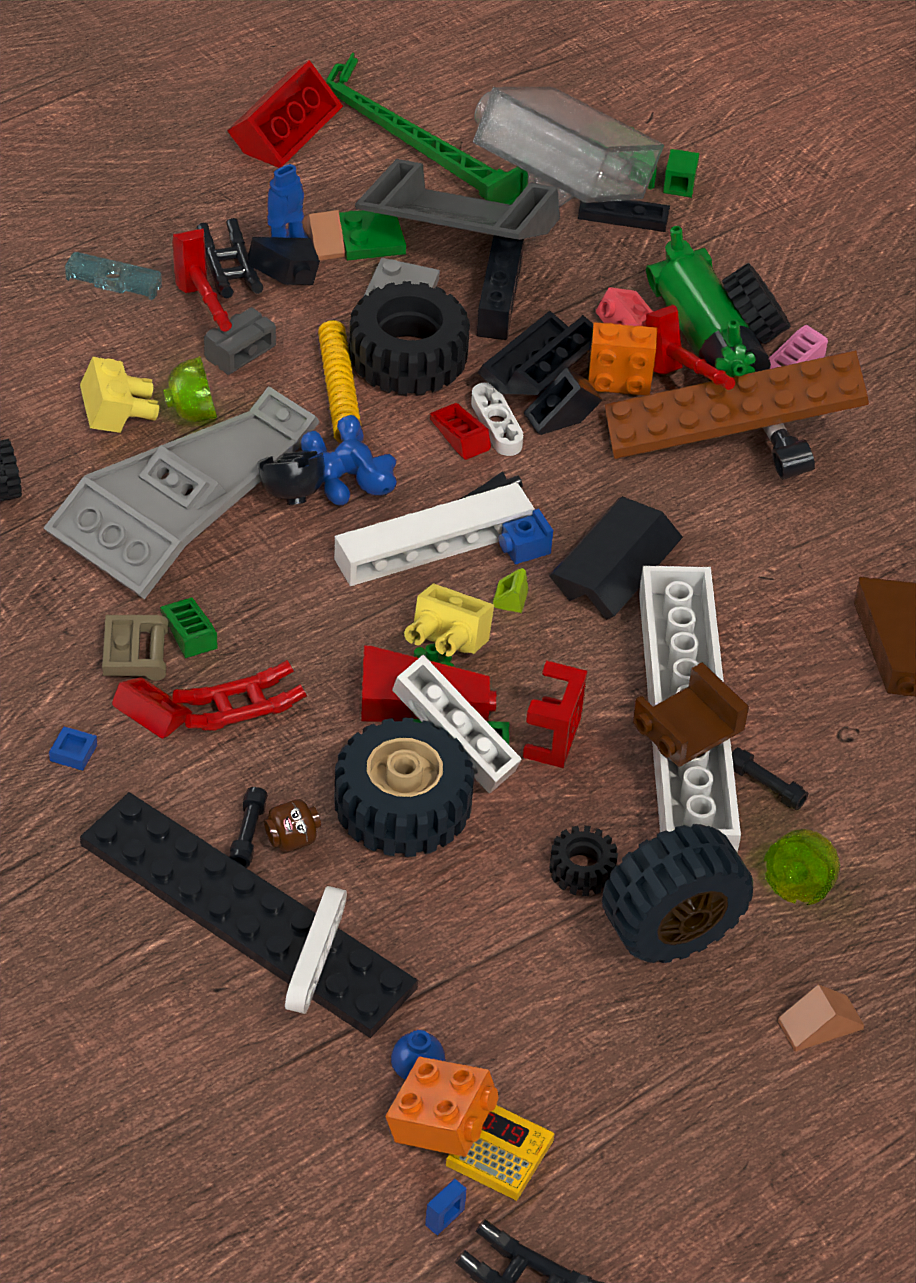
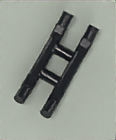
[197,218,264,299]
[455,1219,605,1283]

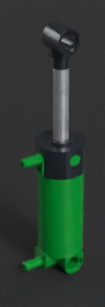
[646,226,815,480]

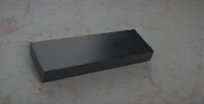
[578,193,670,232]

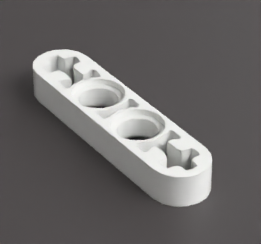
[285,886,347,1014]

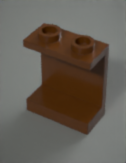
[633,662,749,767]

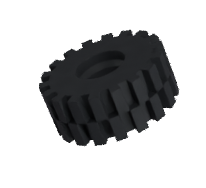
[722,263,791,344]

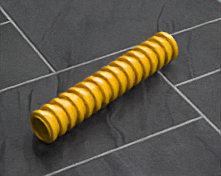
[318,320,361,443]

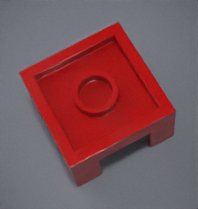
[523,660,588,768]

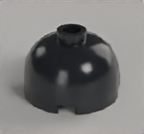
[257,451,325,505]

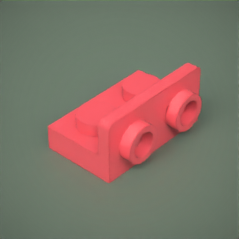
[596,287,653,326]

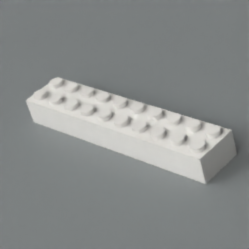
[639,566,741,853]

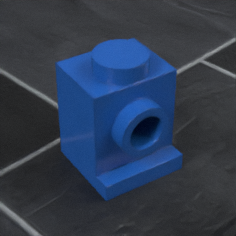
[499,508,553,564]

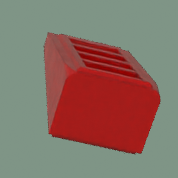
[429,403,491,460]

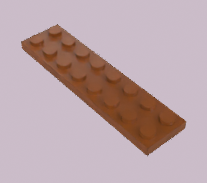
[605,350,869,459]

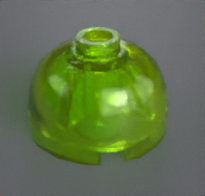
[163,356,217,422]
[764,829,840,905]

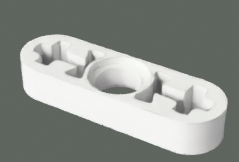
[471,383,523,456]

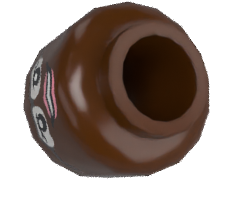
[264,799,321,852]

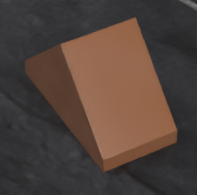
[302,210,345,261]
[778,984,864,1052]

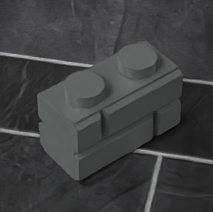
[204,307,276,375]

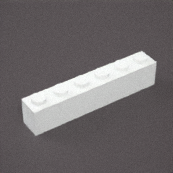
[334,483,535,586]

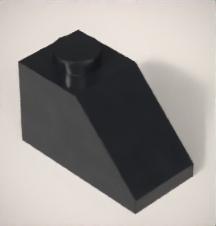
[246,237,320,285]
[523,368,602,435]

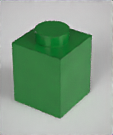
[663,149,700,198]

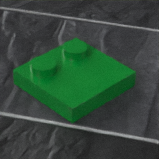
[339,210,406,261]

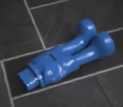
[267,164,308,238]

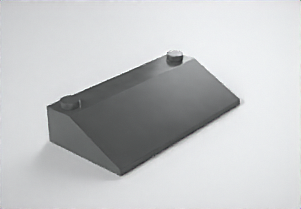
[355,159,560,240]

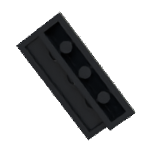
[477,311,593,395]
[549,496,683,620]

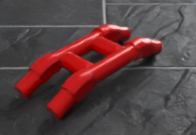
[172,660,307,731]

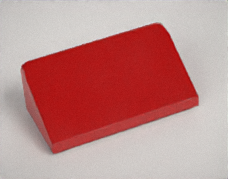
[112,677,193,738]

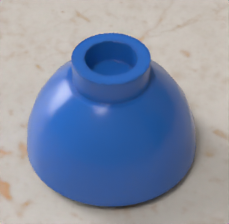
[391,1030,446,1080]

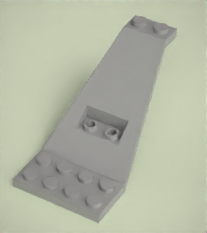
[44,386,320,599]

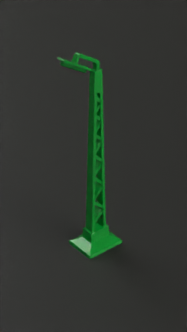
[326,53,528,205]

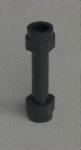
[732,747,809,810]
[229,787,268,868]

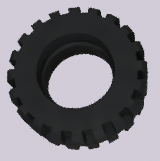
[349,281,470,396]

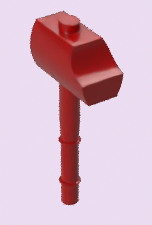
[172,228,232,332]
[642,304,736,390]

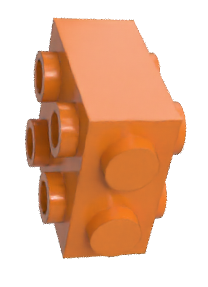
[588,322,657,395]
[385,1057,498,1157]

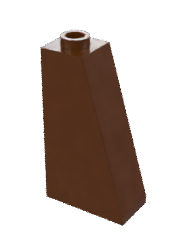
[854,577,916,697]

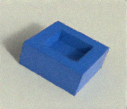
[49,726,97,771]
[425,1178,467,1236]

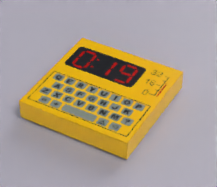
[446,1105,555,1201]

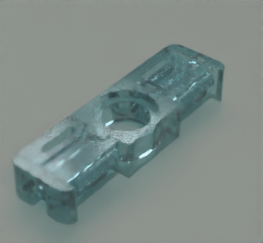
[65,252,162,300]

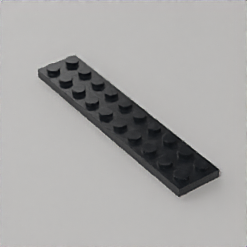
[80,792,418,1038]

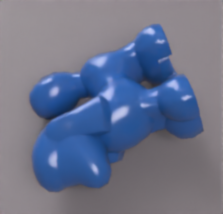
[301,415,397,506]

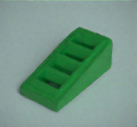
[160,597,218,658]

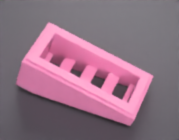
[769,325,828,369]

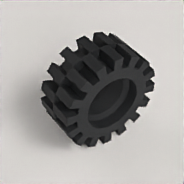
[0,439,22,501]
[549,825,618,896]

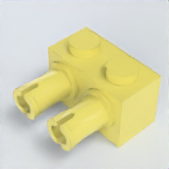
[80,357,159,433]
[404,583,494,657]

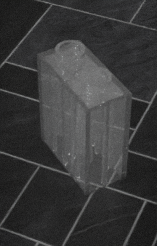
[473,87,664,203]

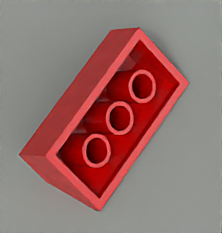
[227,60,343,168]

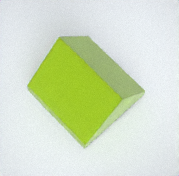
[493,568,529,613]

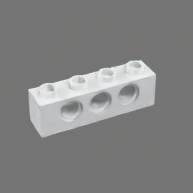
[392,655,522,794]

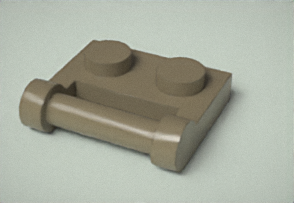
[102,615,169,681]

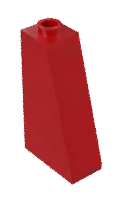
[361,646,497,722]

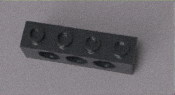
[477,235,524,340]

